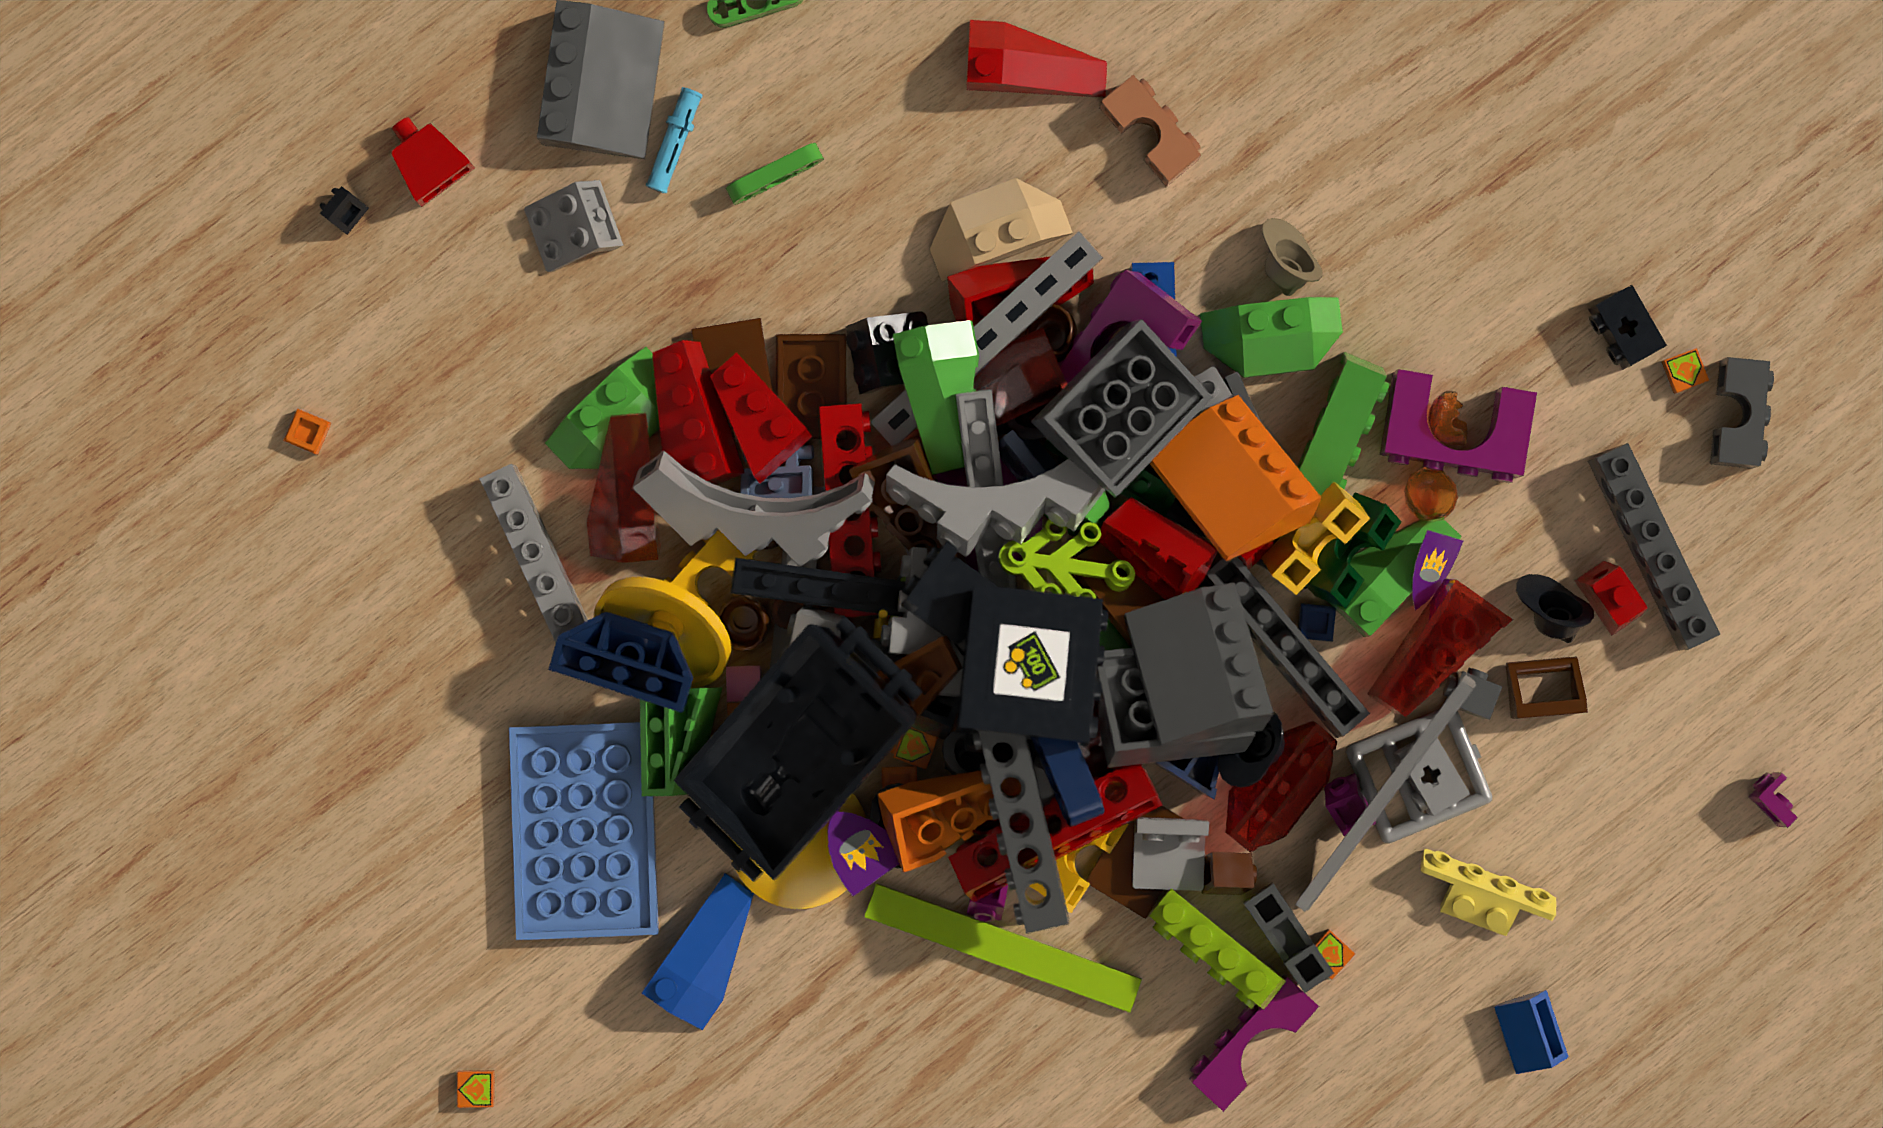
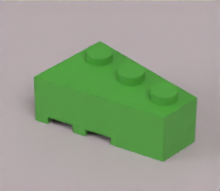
[640,688,722,796]

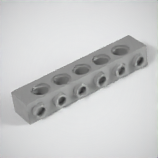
[479,464,588,642]

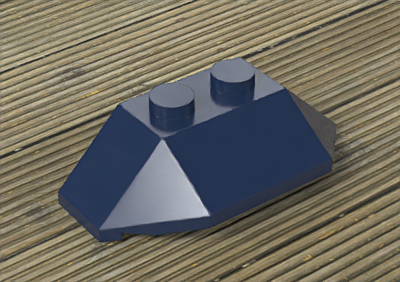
[548,612,693,712]

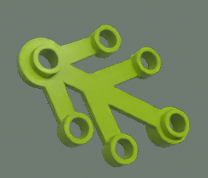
[998,519,1135,598]

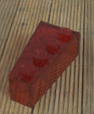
[1367,578,1513,717]

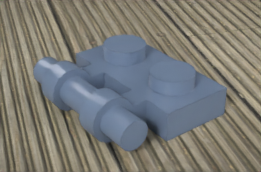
[740,445,814,498]

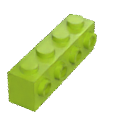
[1149,889,1286,1010]

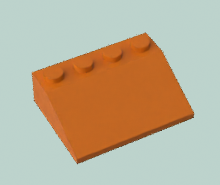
[1149,395,1322,561]

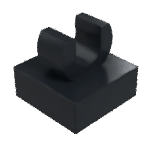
[320,186,369,235]

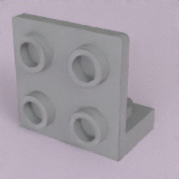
[525,180,624,272]
[1132,817,1209,891]

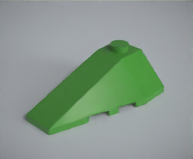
[893,320,979,475]
[1327,512,1462,637]

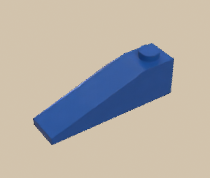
[642,873,754,1030]

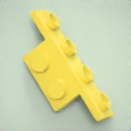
[1421,849,1556,936]

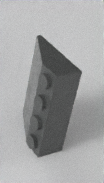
[537,0,665,159]
[1031,319,1213,497]
[1124,583,1273,747]
[1096,648,1255,768]

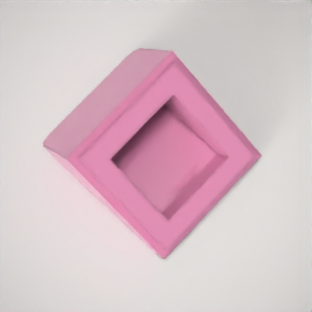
[726,666,762,702]

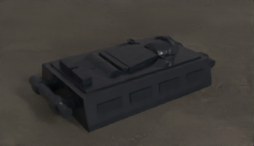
[673,616,923,882]

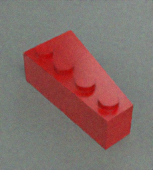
[652,340,745,485]

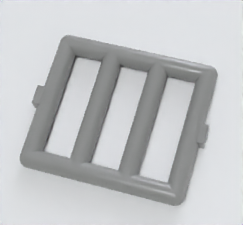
[1346,709,1492,844]

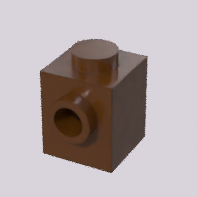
[1202,852,1257,895]

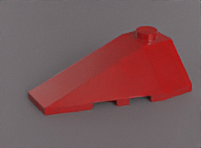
[966,20,1107,98]
[947,257,1094,326]

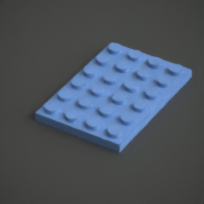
[509,722,659,940]

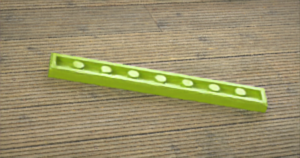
[864,883,1142,1013]

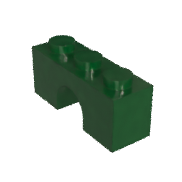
[1306,492,1401,609]

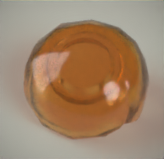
[1428,391,1467,445]
[1404,467,1458,522]

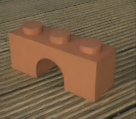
[1099,75,1201,187]

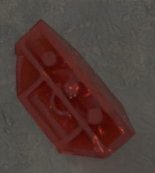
[1225,721,1337,853]

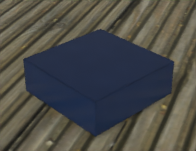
[1298,603,1336,642]

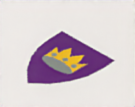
[1412,530,1463,611]
[828,811,899,897]

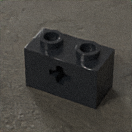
[1588,285,1667,370]

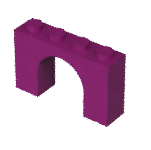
[1055,269,1202,389]
[1379,369,1537,483]

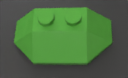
[1199,297,1343,378]
[545,347,660,469]

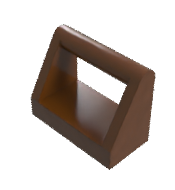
[1506,656,1588,719]

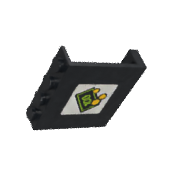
[956,584,1108,747]

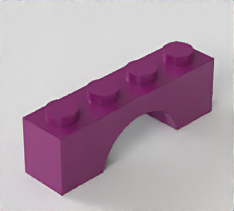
[1189,975,1319,1112]

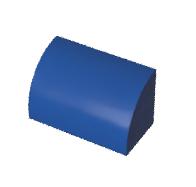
[1494,990,1569,1074]

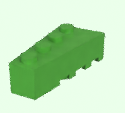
[1297,352,1390,495]

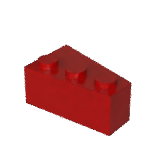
[710,352,812,484]
[1098,497,1218,600]

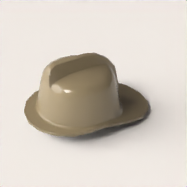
[1262,218,1323,296]

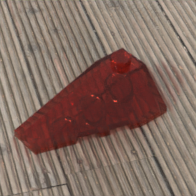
[587,413,661,563]

